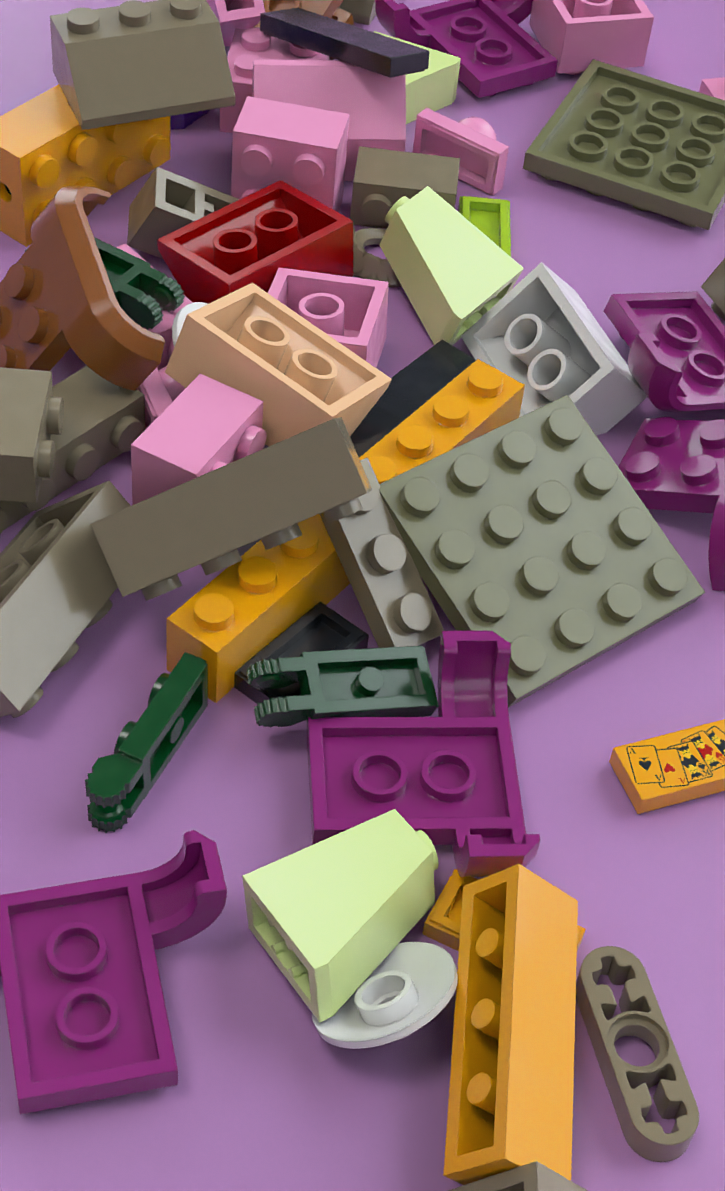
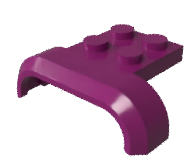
[375,0,558,98]
[604,291,725,412]
[618,417,725,591]
[307,631,540,877]
[0,830,227,1114]

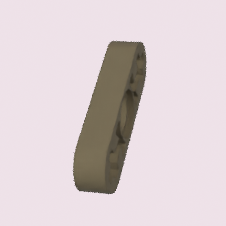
[576,946,699,1162]

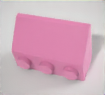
[252,59,406,181]

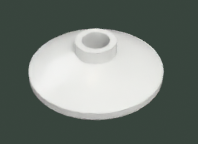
[312,942,458,1049]

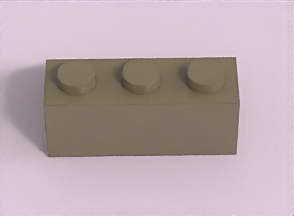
[50,0,236,130]

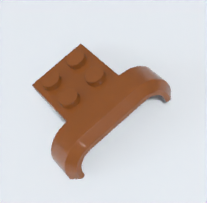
[0,186,165,391]

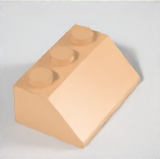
[165,283,392,447]

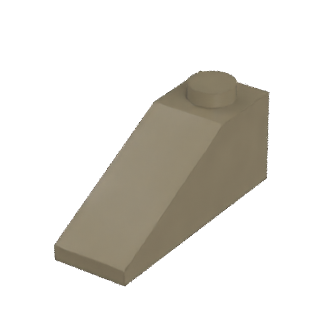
[127,167,240,259]

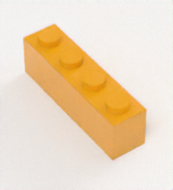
[443,864,578,1185]

